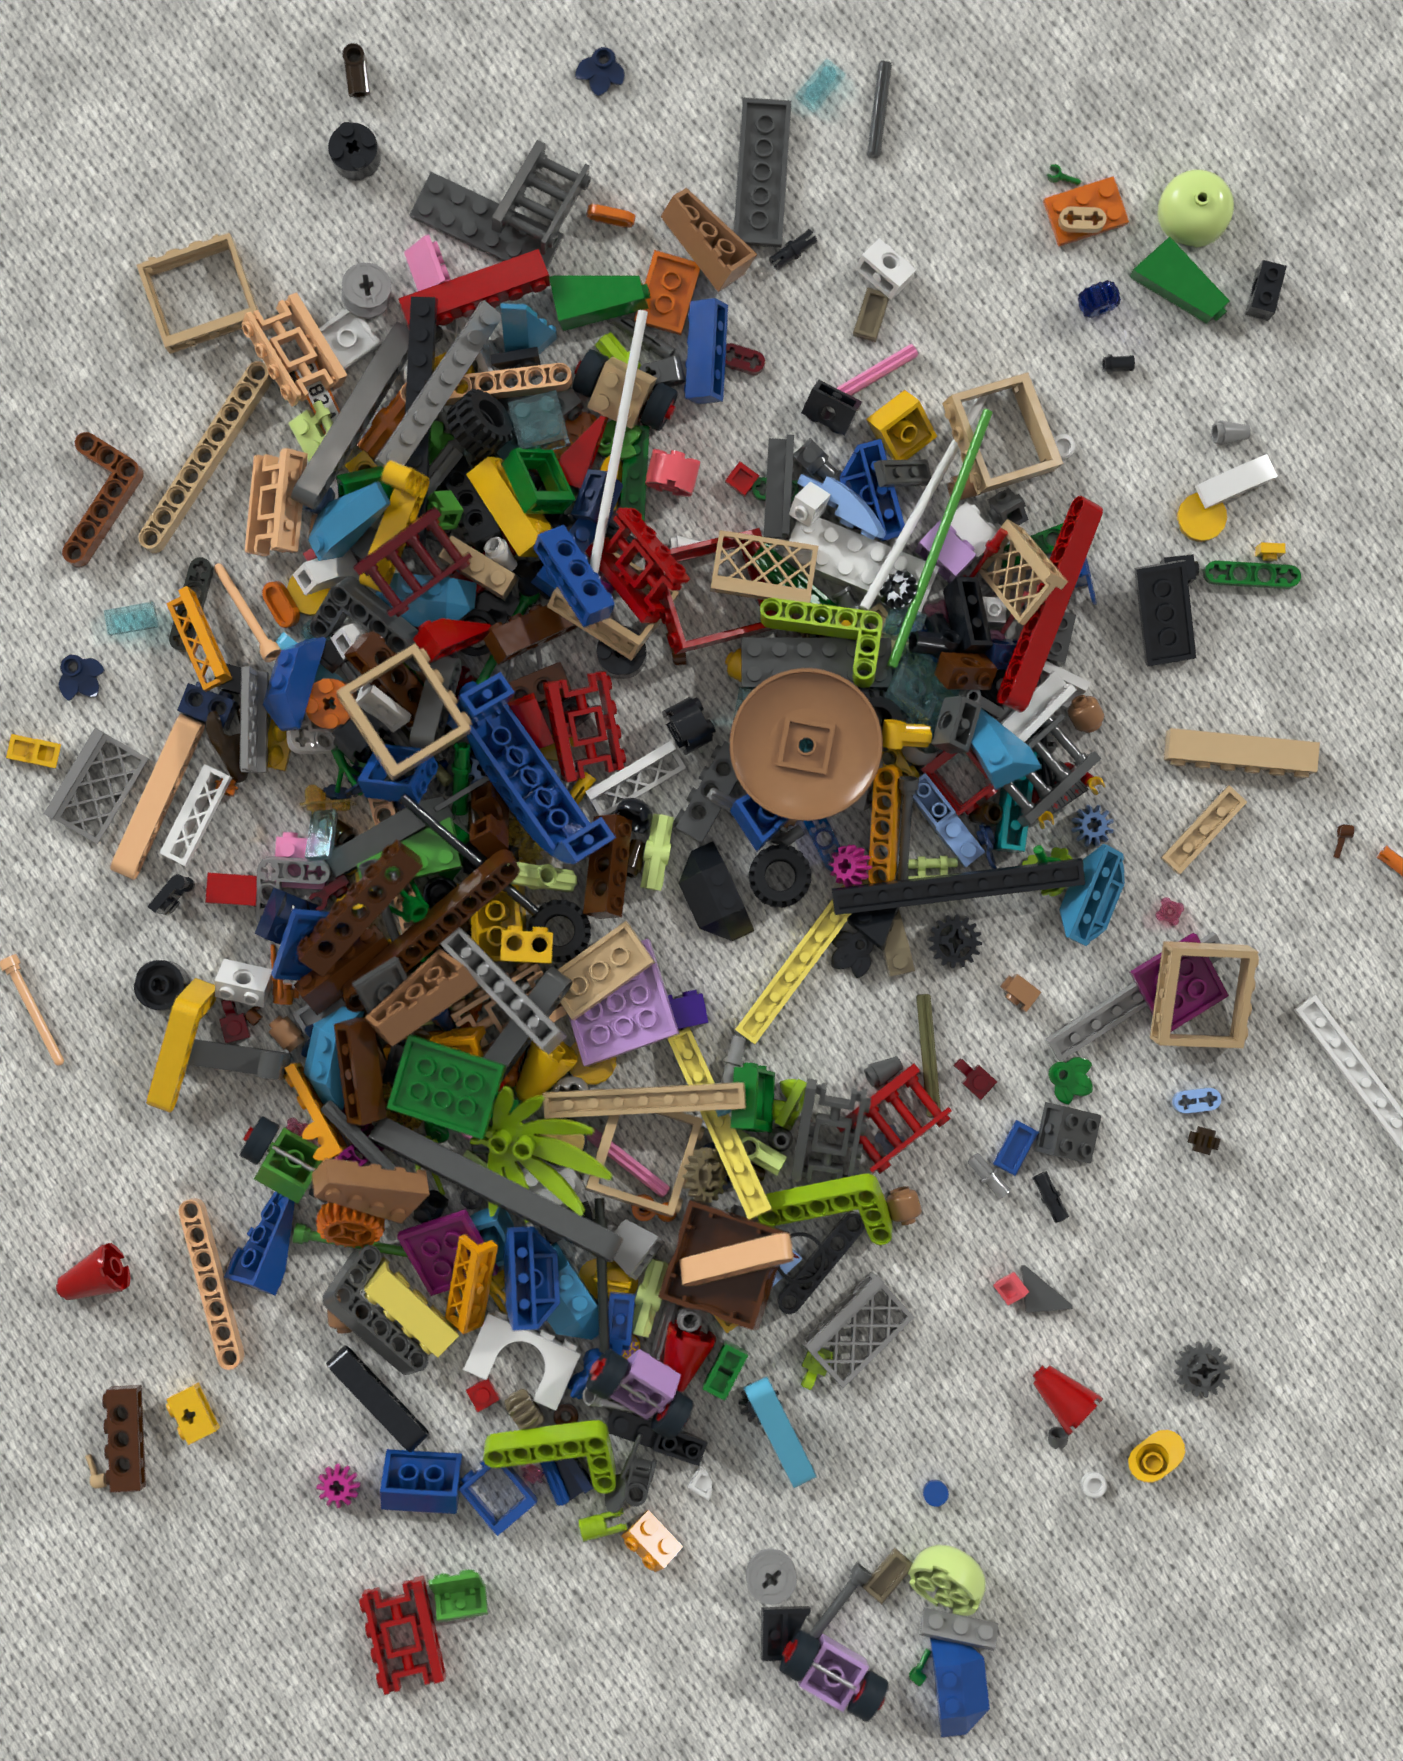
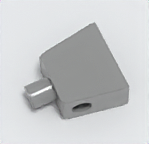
[608,1219,665,1280]

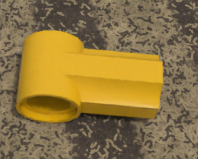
[882,719,933,749]

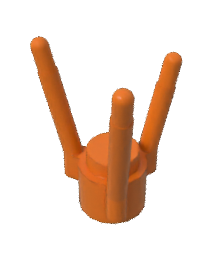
[270,944,299,1005]

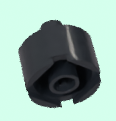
[328,122,381,181]
[596,626,647,679]
[662,697,716,755]
[332,707,391,766]
[134,960,190,1011]

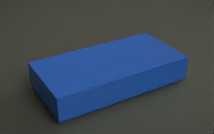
[992,1120,1039,1176]

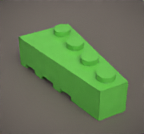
[357,817,464,890]

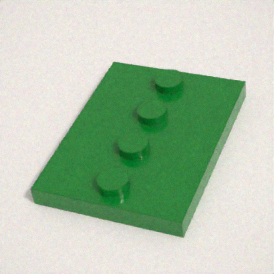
[387,1034,506,1139]

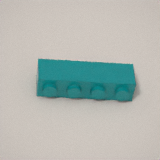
[993,752,1037,853]

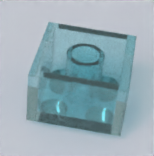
[508,390,571,450]

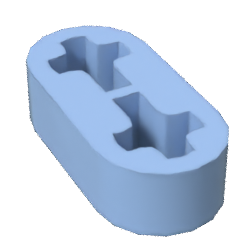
[1172,1088,1221,1113]

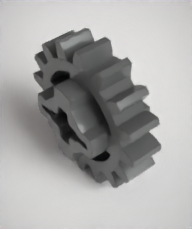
[1174,1341,1231,1398]

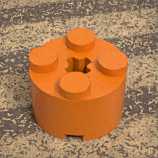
[305,678,360,729]

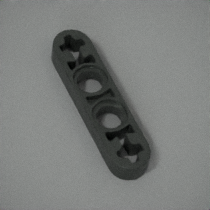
[169,557,213,652]

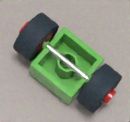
[240,1116,336,1204]

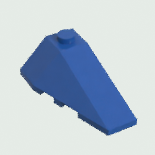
[224,1191,295,1296]

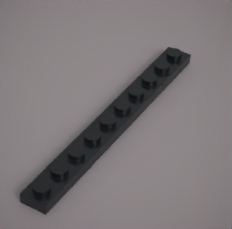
[404,297,438,549]
[832,858,1085,915]

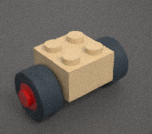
[572,349,678,431]

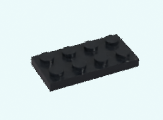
[1134,560,1196,667]

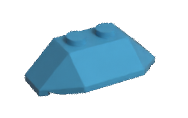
[376,573,477,627]
[1059,844,1125,946]
[303,1006,364,1110]
[547,1242,599,1340]

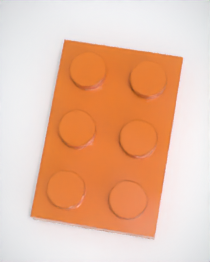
[1043,176,1129,247]
[634,250,701,336]

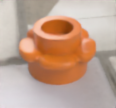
[214,778,238,797]

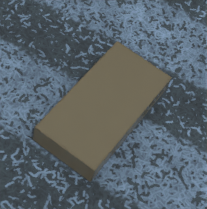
[852,287,889,342]
[862,1548,913,1604]

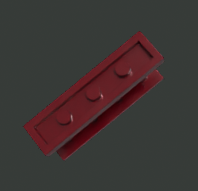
[353,506,472,617]

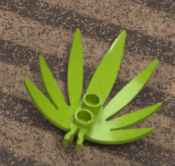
[470,1086,612,1223]

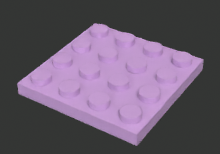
[568,939,679,1067]

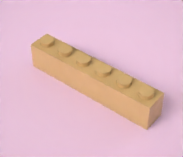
[1164,728,1320,778]

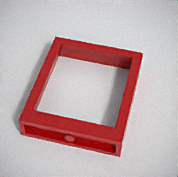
[645,528,777,655]

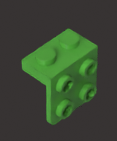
[428,1569,488,1623]

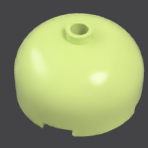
[1157,170,1234,247]
[908,1545,986,1616]

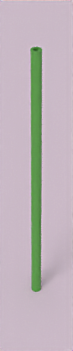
[887,409,993,669]

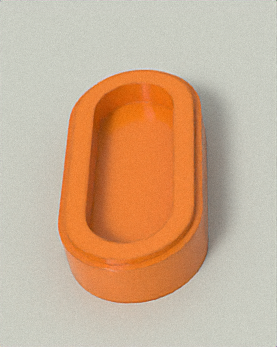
[586,204,636,228]
[262,581,300,628]

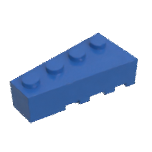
[730,794,790,852]

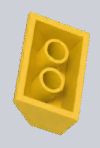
[470,885,527,962]

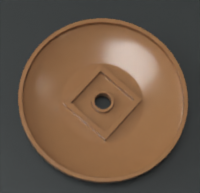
[730,668,882,821]

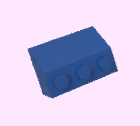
[380,1449,462,1514]

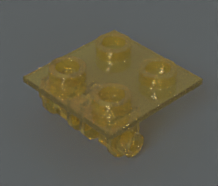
[300,785,357,813]

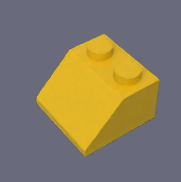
[866,390,937,460]

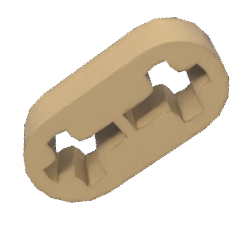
[1058,207,1107,233]

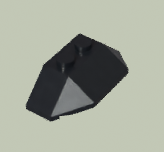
[678,841,755,941]

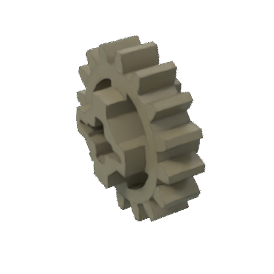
[683,1147,728,1203]

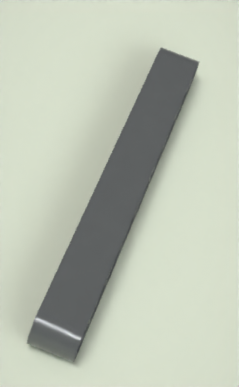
[291,322,409,510]

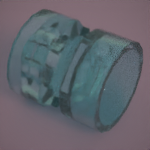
[882,606,927,642]

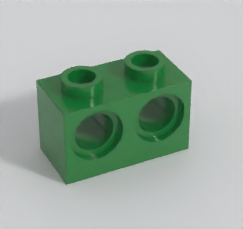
[702,1340,748,1401]

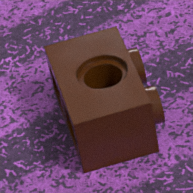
[934,652,997,690]

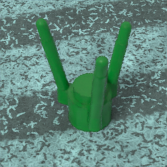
[389,879,429,923]

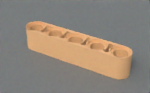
[679,1233,794,1287]

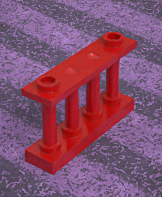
[836,1063,952,1174]

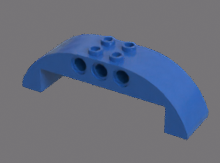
[459,672,616,864]

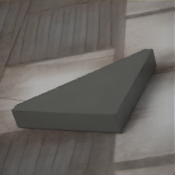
[1021,1265,1073,1313]

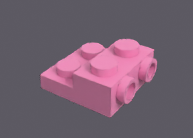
[275,832,329,890]

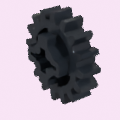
[927,914,982,968]

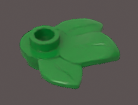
[1048,1057,1093,1105]

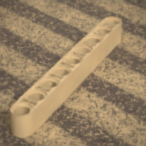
[139,361,273,553]

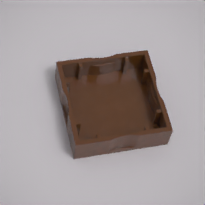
[658,1200,790,1330]

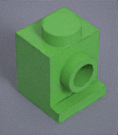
[427,490,463,530]

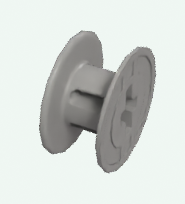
[341,262,391,319]
[746,1548,797,1605]

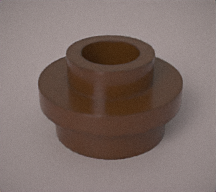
[553,1403,579,1425]

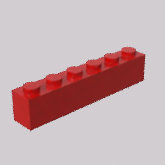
[398,249,550,329]

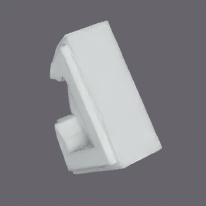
[687,1465,712,1501]

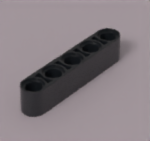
[777,1212,865,1314]
[326,1345,430,1453]

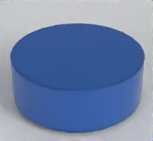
[923,1480,949,1507]

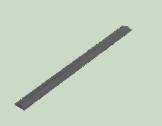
[434,775,489,812]

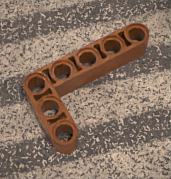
[62,432,144,567]

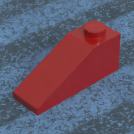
[557,416,609,489]
[413,618,491,663]

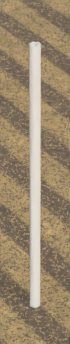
[590,310,648,573]
[859,395,989,611]

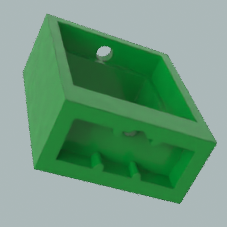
[501,448,576,514]
[730,1063,775,1133]

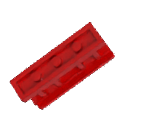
[585,508,690,623]
[543,671,626,783]
[359,1575,446,1695]

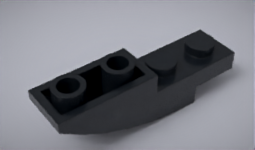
[605,1408,708,1466]

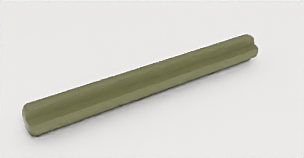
[916,994,941,1118]

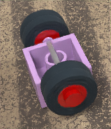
[586,1349,693,1440]
[780,1630,888,1722]

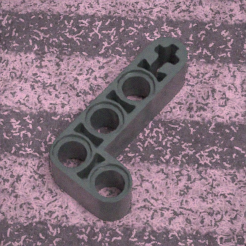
[410,656,462,759]

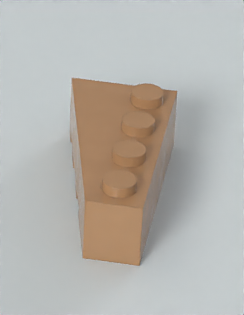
[661,188,757,292]
[365,948,479,1046]
[312,1158,429,1224]

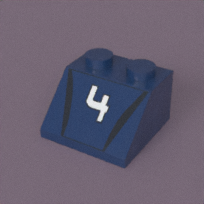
[254,887,318,945]

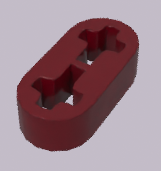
[725,343,765,375]

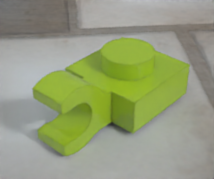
[801,1347,833,1390]

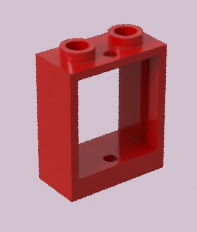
[921,746,998,816]

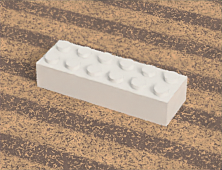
[782,517,939,617]

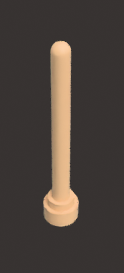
[214,563,282,662]
[0,954,64,1066]

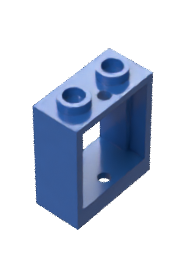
[357,744,438,804]
[459,1460,538,1536]

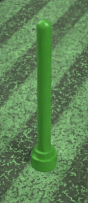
[293,1223,408,1257]

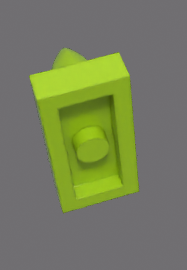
[773,1079,807,1131]

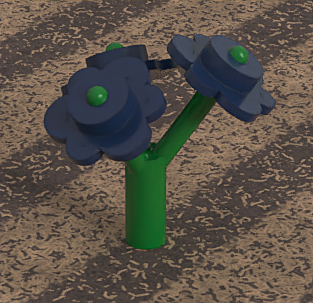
[323,747,364,802]

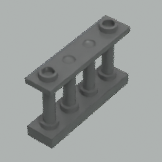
[492,140,591,256]
[984,714,1101,827]

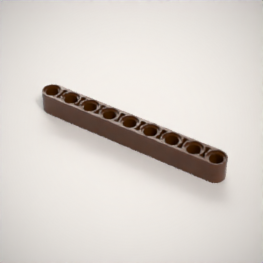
[342,849,519,1012]

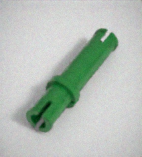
[451,742,472,816]

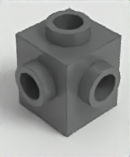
[988,488,1028,526]

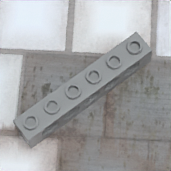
[441,927,567,1055]

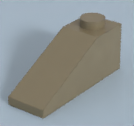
[882,910,915,977]

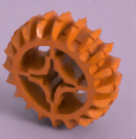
[316,1202,385,1248]

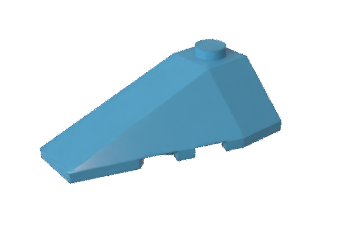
[308,482,391,561]

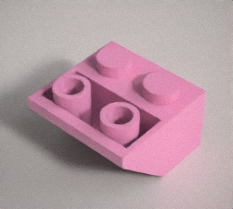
[404,234,450,291]

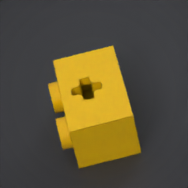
[166,1382,220,1445]

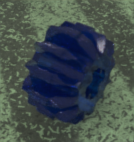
[1077,280,1121,318]

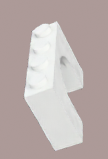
[293,549,376,660]
[463,1309,581,1411]

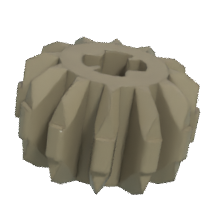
[505,1389,545,1430]

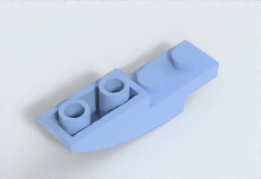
[797,474,886,540]
[913,773,985,867]

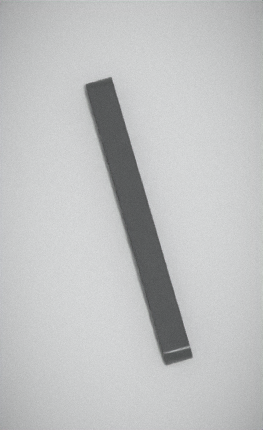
[368,1118,624,1263]

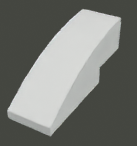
[1195,454,1277,509]

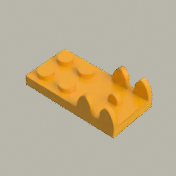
[284,1062,348,1161]

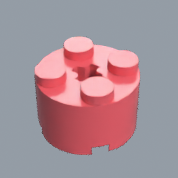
[645,449,701,497]

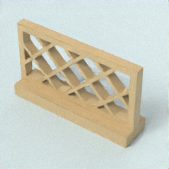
[978,519,1068,625]
[710,530,818,603]

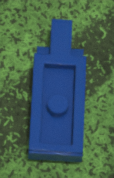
[608,1292,636,1356]

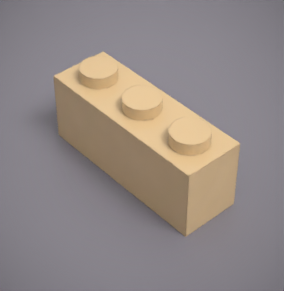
[438,535,518,601]

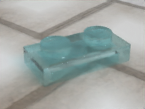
[795,58,846,113]
[104,602,159,636]
[305,809,338,861]

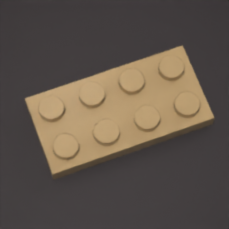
[558,921,655,1021]

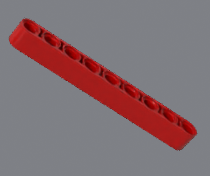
[997,495,1103,713]

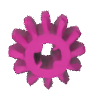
[828,845,873,887]
[316,1463,360,1508]

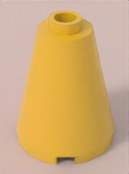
[515,1040,578,1101]

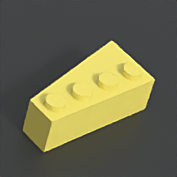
[364,1256,459,1358]

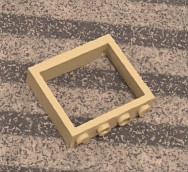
[137,233,259,354]
[942,372,1063,495]
[547,542,679,661]
[337,644,472,781]
[1150,941,1259,1048]
[585,1112,705,1218]

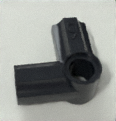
[908,613,962,660]

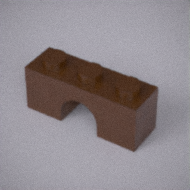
[470,780,509,859]

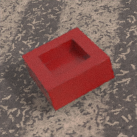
[725,461,760,497]
[466,1377,500,1412]

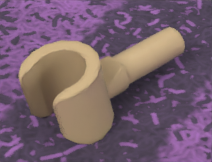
[85,1454,107,1489]

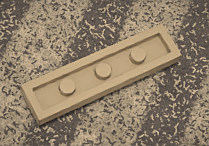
[1161,785,1247,875]

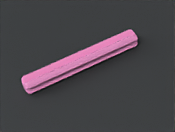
[837,344,918,396]
[586,1128,670,1198]

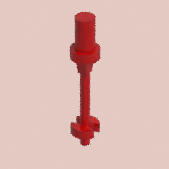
[963,528,1008,577]

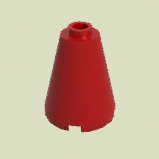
[56,1243,131,1300]
[663,1320,716,1392]
[1033,1365,1103,1436]

